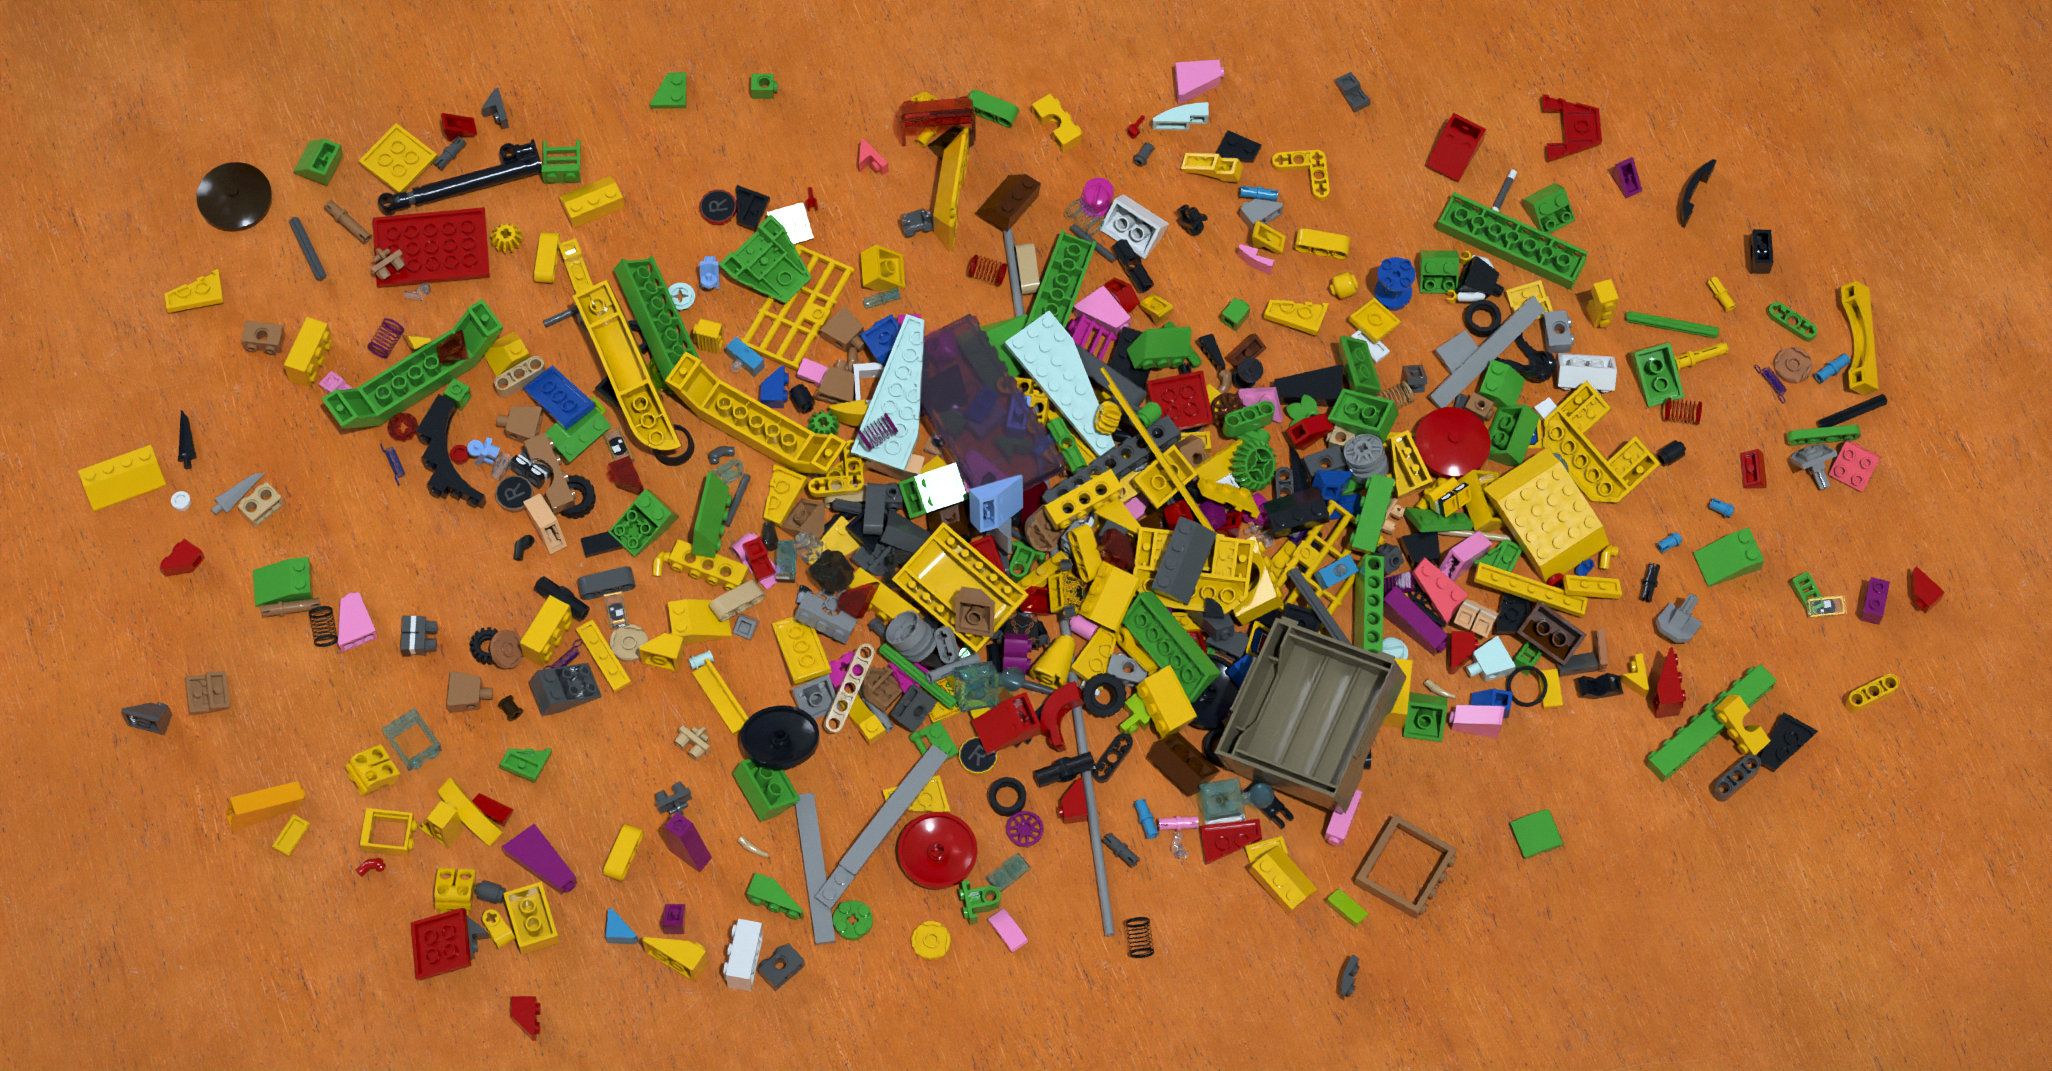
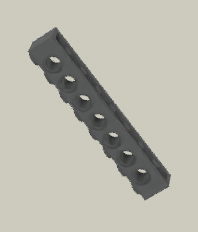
[1042,415,1181,513]

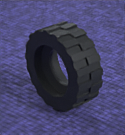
[560,475,596,519]
[1083,673,1126,717]

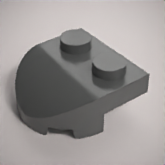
[850,535,898,576]

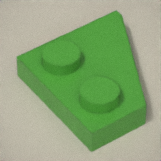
[650,72,687,109]
[500,748,552,783]

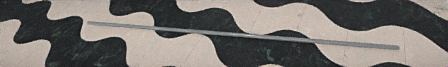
[1003,228,1115,937]

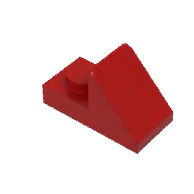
[441,113,477,142]

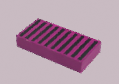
[1383,571,1413,598]

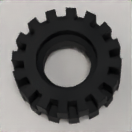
[470,627,498,665]

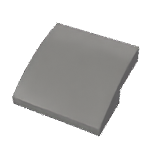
[1435,330,1478,374]

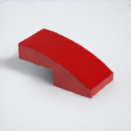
[742,537,776,582]

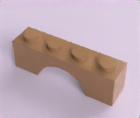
[524,433,577,514]

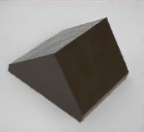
[928,124,974,161]

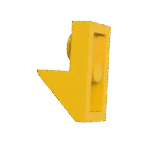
[1252,220,1286,254]
[1139,293,1174,326]
[1621,654,1649,697]

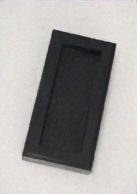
[581,530,623,558]

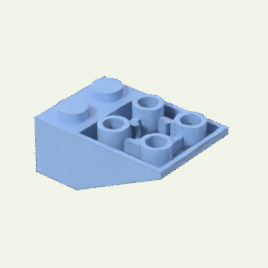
[969,474,1023,533]

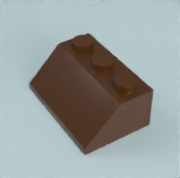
[977,174,1041,232]
[1517,600,1587,666]
[1148,732,1220,796]

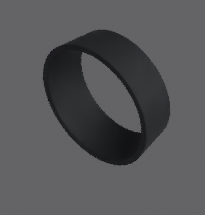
[653,424,694,466]

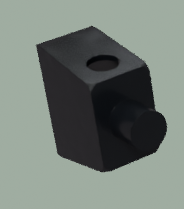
[1400,531,1440,570]

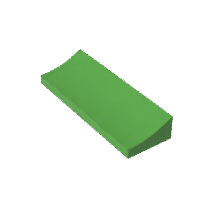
[1122,591,1221,703]

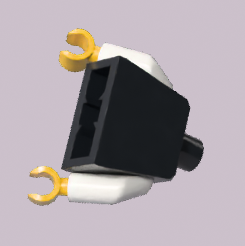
[1446,251,1504,304]

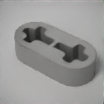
[934,626,959,663]

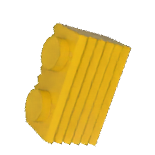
[693,318,724,355]

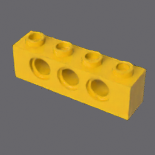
[1044,469,1123,530]
[669,539,749,591]

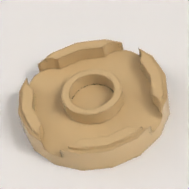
[610,624,648,662]

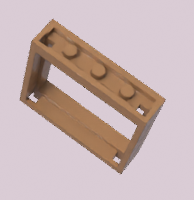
[1354,814,1457,920]

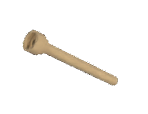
[1438,530,1512,542]

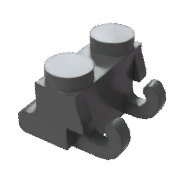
[900,208,933,237]

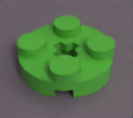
[833,900,873,941]

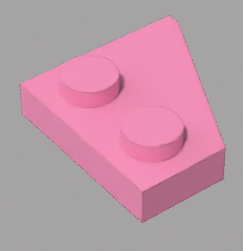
[1238,387,1283,423]

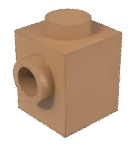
[1465,392,1495,423]

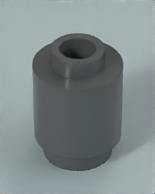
[475,880,506,904]

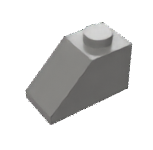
[1239,199,1284,233]

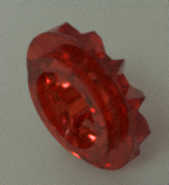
[388,413,419,442]

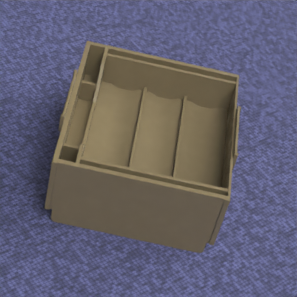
[1214,616,1407,814]

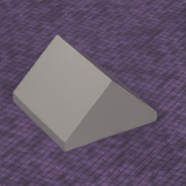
[792,674,841,719]

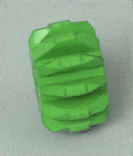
[807,409,840,435]

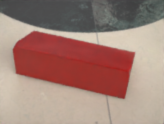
[1740,449,1767,489]
[472,793,514,827]

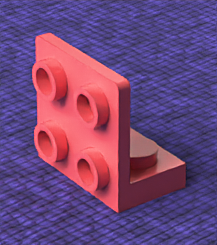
[1829,440,1882,492]

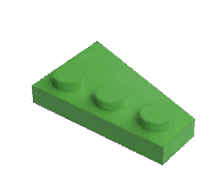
[1405,507,1473,532]

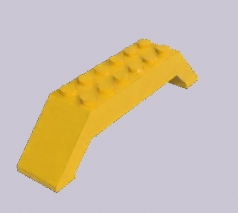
[665,351,847,474]

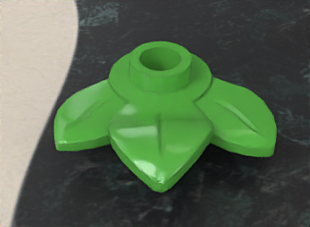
[1286,394,1321,427]

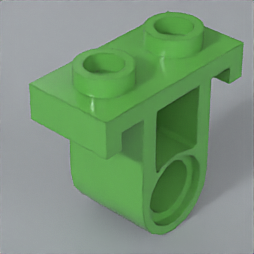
[1008,541,1046,583]
[959,880,1001,925]

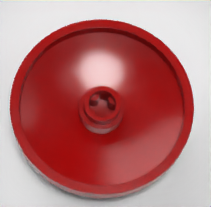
[1414,407,1491,479]
[898,812,977,889]

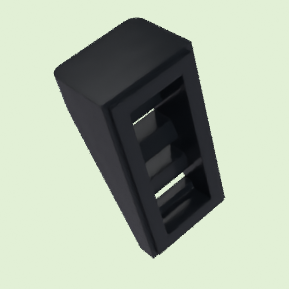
[1198,334,1225,373]

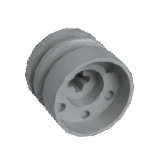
[1344,434,1389,485]
[886,610,936,662]

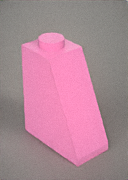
[1175,60,1224,104]
[1073,286,1131,336]
[1439,531,1492,582]
[338,592,378,653]
[1449,705,1505,739]
[1325,790,1362,846]

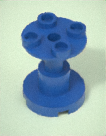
[1374,257,1415,311]

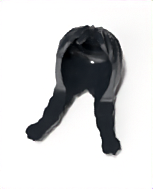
[1494,333,1557,382]

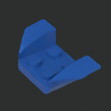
[860,314,901,367]

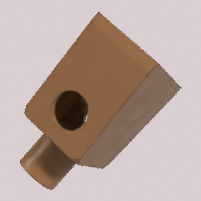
[820,306,866,352]
[814,360,854,404]
[496,406,543,444]
[447,671,493,713]

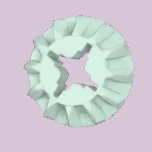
[665,283,695,311]

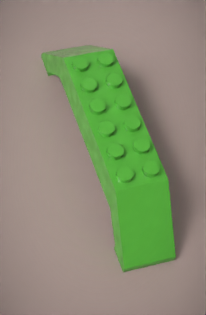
[321,299,504,429]

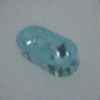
[712,459,744,485]

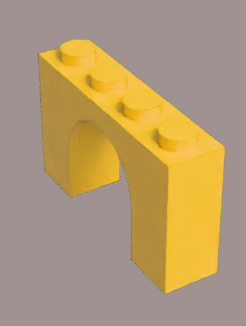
[1233,536,1284,625]

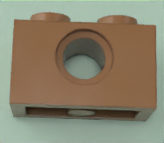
[241,321,285,354]
[1174,435,1210,481]

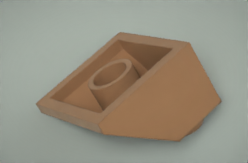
[779,499,825,546]
[955,586,995,637]

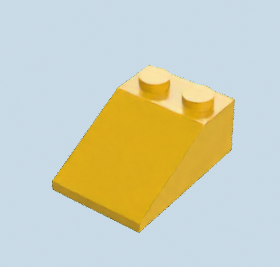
[1132,445,1198,509]
[1094,498,1141,549]
[668,599,732,645]
[642,937,708,983]

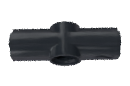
[1112,239,1154,293]
[534,576,590,621]
[1035,751,1096,787]

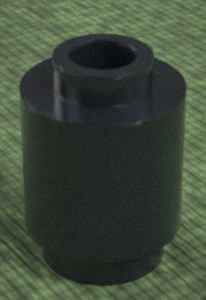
[790,384,815,413]
[1657,440,1686,466]

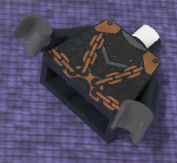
[990,606,1050,651]

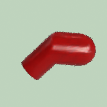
[355,858,386,877]

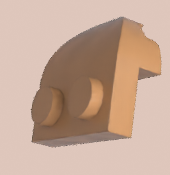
[1025,504,1066,552]
[862,666,903,712]

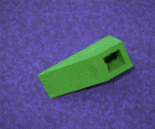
[747,872,804,920]

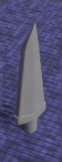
[211,472,266,515]

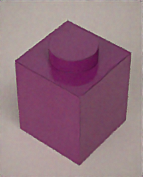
[1198,499,1227,530]

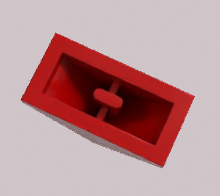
[1215,511,1243,538]

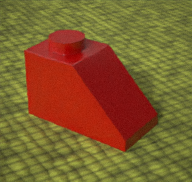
[1101,277,1140,313]
[1910,566,1945,614]
[1450,631,1478,674]
[1058,778,1088,824]

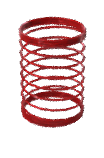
[968,254,1007,286]
[1665,398,1702,425]

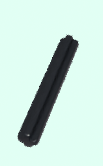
[1818,394,1888,428]

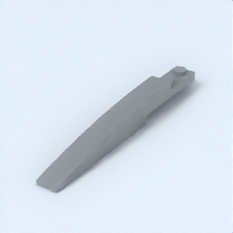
[815,745,949,909]

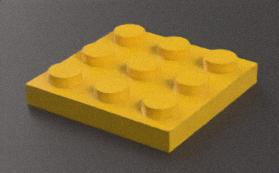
[359,123,438,193]

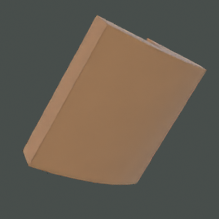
[185,671,230,715]

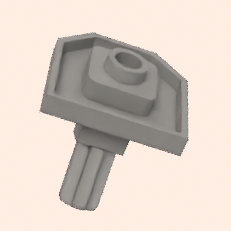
[1790,444,1837,490]
[1656,593,1703,643]

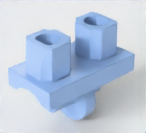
[699,256,720,290]
[467,437,500,466]

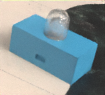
[726,337,765,377]
[1313,554,1359,591]

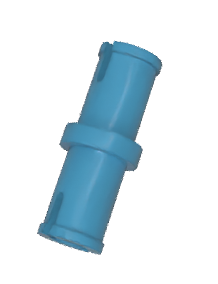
[1240,185,1278,202]
[1815,353,1851,383]
[1134,799,1159,839]

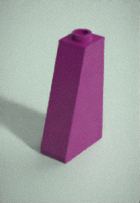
[1383,586,1448,656]
[664,812,712,873]
[502,824,577,895]

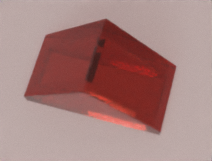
[437,330,469,364]

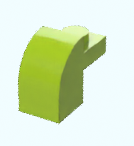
[1120,692,1151,735]

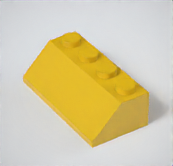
[78,445,166,512]

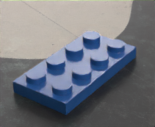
[523,365,596,430]

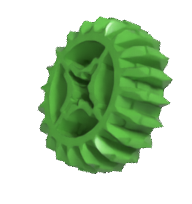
[1230,439,1278,491]

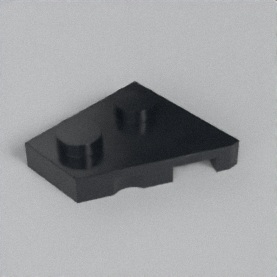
[736,185,770,231]
[846,510,887,553]

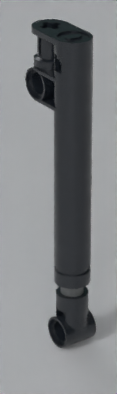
[378,139,542,216]

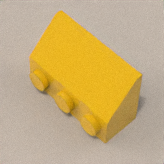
[558,176,625,228]
[1457,470,1507,532]
[1079,561,1141,632]
[1136,665,1197,738]
[1249,846,1318,915]

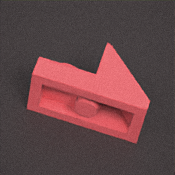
[859,138,888,175]

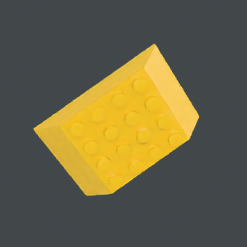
[1483,448,1609,584]
[892,522,1029,653]

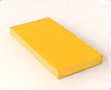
[772,616,832,684]

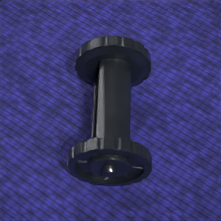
[1232,357,1263,389]

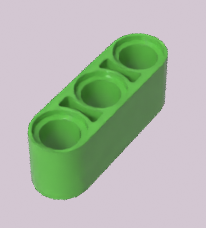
[963,90,1019,127]
[1222,401,1275,437]

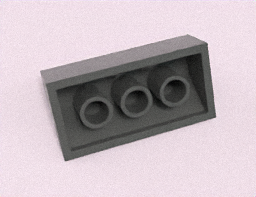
[1151,516,1217,605]

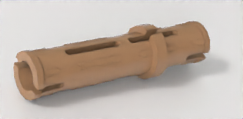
[324,200,372,244]
[261,597,320,617]

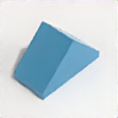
[606,908,638,944]

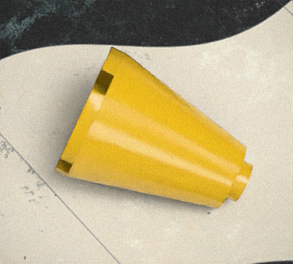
[1030,635,1076,690]

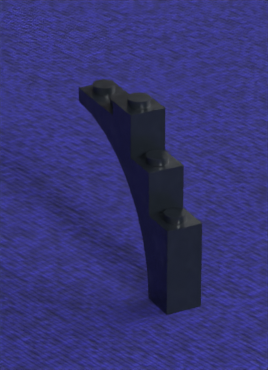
[416,394,486,509]

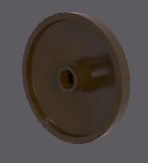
[197,162,272,232]

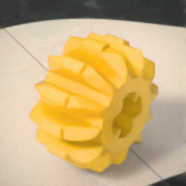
[491,221,523,254]
[1094,401,1122,435]

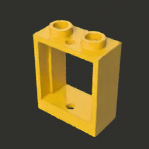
[360,808,418,856]

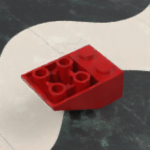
[1426,113,1486,182]
[1652,647,1686,718]
[972,692,1041,755]

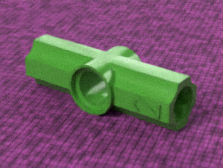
[1047,417,1087,474]

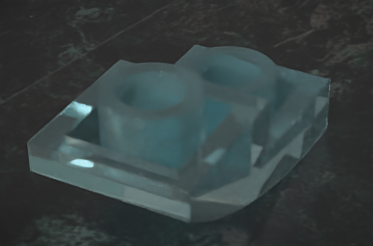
[986,853,1031,892]

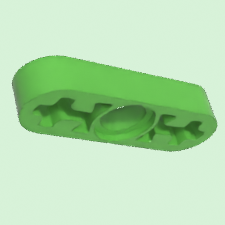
[1768,302,1818,342]

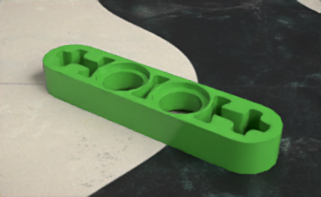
[1787,425,1861,446]

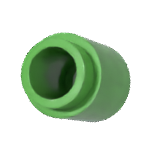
[1136,402,1162,428]

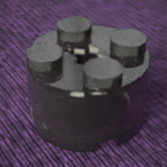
[808,549,855,595]

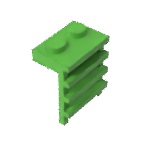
[542,140,581,184]

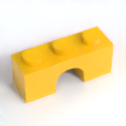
[1032,94,1082,153]
[1587,279,1619,328]
[1714,694,1770,755]

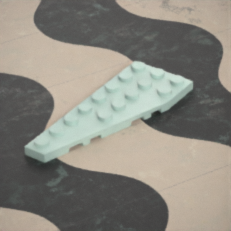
[1004,311,1115,458]
[851,314,925,472]

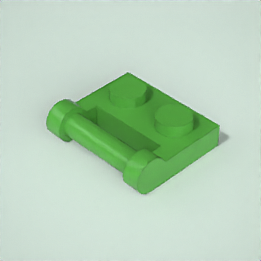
[909,720,959,762]

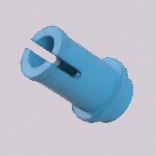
[1709,497,1735,517]
[1656,532,1682,554]

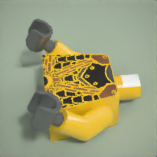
[1048,559,1088,620]

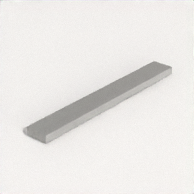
[1428,296,1545,409]
[795,792,836,945]

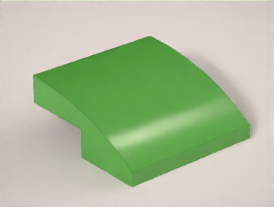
[1510,809,1564,859]

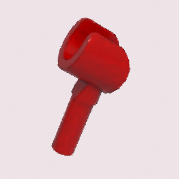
[1127,115,1145,139]
[806,187,818,211]

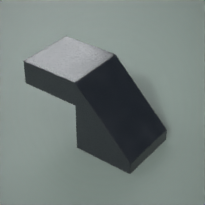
[1578,673,1624,699]

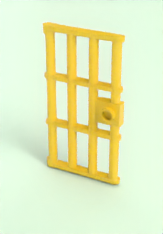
[741,244,855,370]
[1276,499,1385,634]

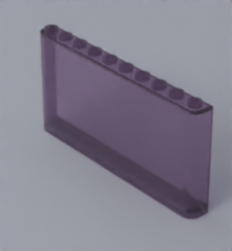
[920,314,1066,492]

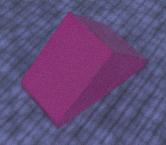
[1612,157,1642,198]
[662,904,685,934]

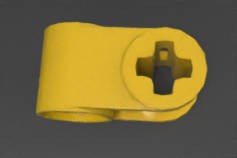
[482,909,516,950]

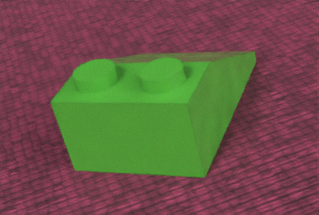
[1630,342,1684,407]
[1328,388,1399,444]
[1693,528,1764,587]
[253,557,313,607]

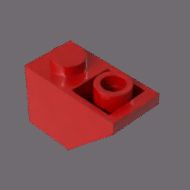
[1287,413,1335,450]
[160,538,205,577]
[511,996,541,1041]

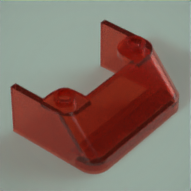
[899,96,976,146]

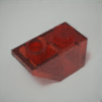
[1096,528,1136,570]

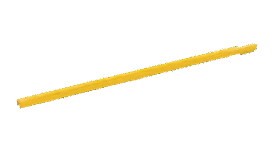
[1100,367,1216,533]

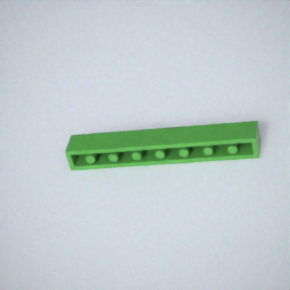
[1647,664,1777,783]

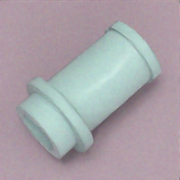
[688,650,714,670]

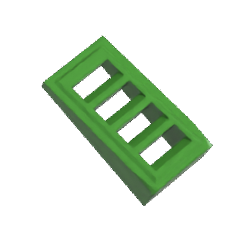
[1790,572,1824,615]
[1513,641,1544,675]

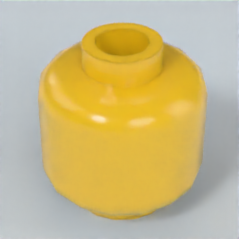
[1330,272,1359,299]

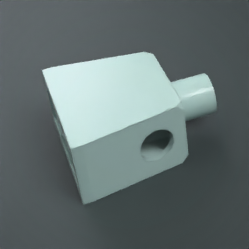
[1466,636,1516,682]

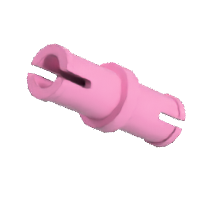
[1158,815,1199,831]

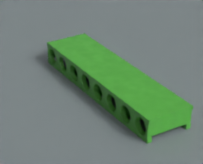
[1436,192,1588,290]
[1014,229,1097,358]
[614,256,699,394]
[1354,554,1384,654]

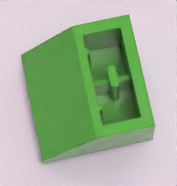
[293,139,343,186]
[1523,183,1575,234]
[1419,250,1459,293]

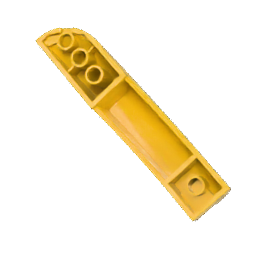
[573,280,682,450]

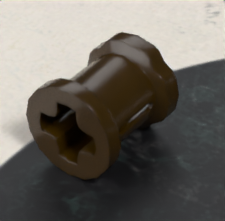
[498,695,523,721]

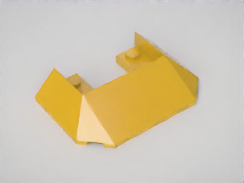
[933,127,969,252]
[1543,380,1661,503]
[1133,527,1255,615]

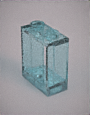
[382,708,442,771]

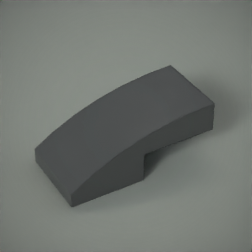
[1335,72,1370,112]

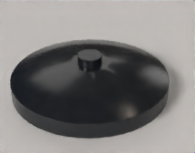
[1190,654,1240,730]
[741,705,820,769]

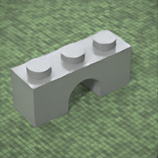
[794,592,859,644]

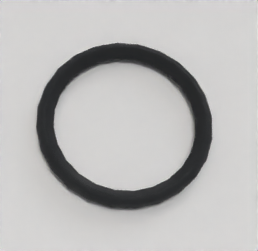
[1507,666,1548,707]

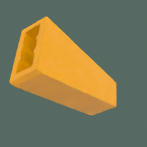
[225,781,305,831]

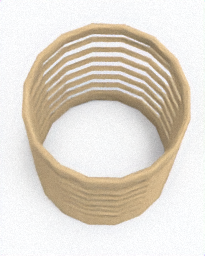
[1374,381,1414,410]

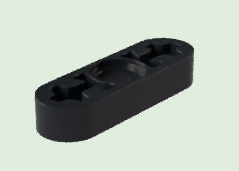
[1093,733,1133,783]

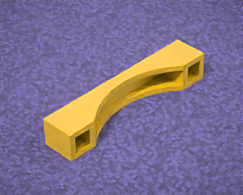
[1841,281,1879,395]

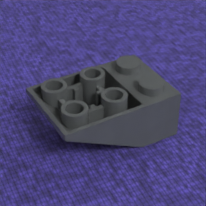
[529,663,601,716]

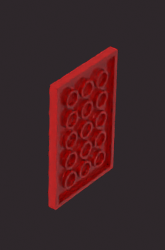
[373,207,490,288]

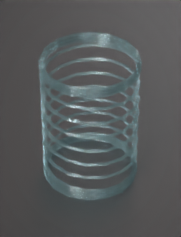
[1066,198,1104,236]

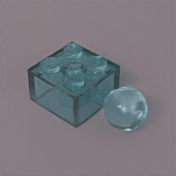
[954,661,1025,712]
[1200,778,1274,825]

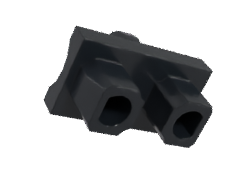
[1176,204,1208,235]

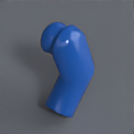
[1575,559,1594,576]

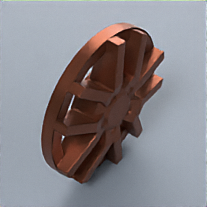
[1211,393,1244,428]

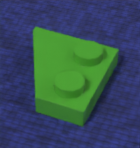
[1473,539,1523,573]

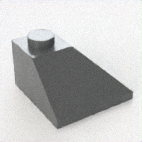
[121,702,172,736]

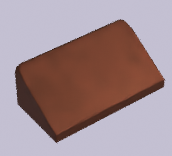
[1225,333,1266,369]

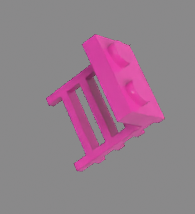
[1066,314,1119,360]

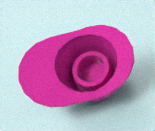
[1081,178,1113,217]

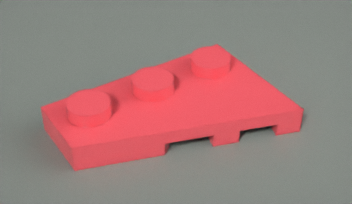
[1412,558,1468,623]

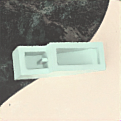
[1152,102,1209,130]

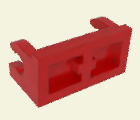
[1020,586,1052,616]

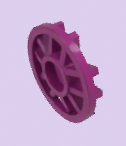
[1007,811,1044,848]

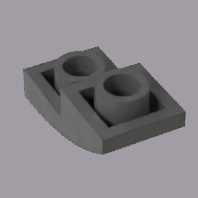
[1340,955,1360,1000]

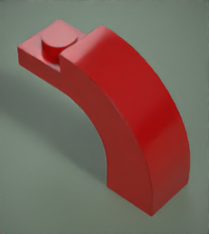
[1040,681,1085,752]

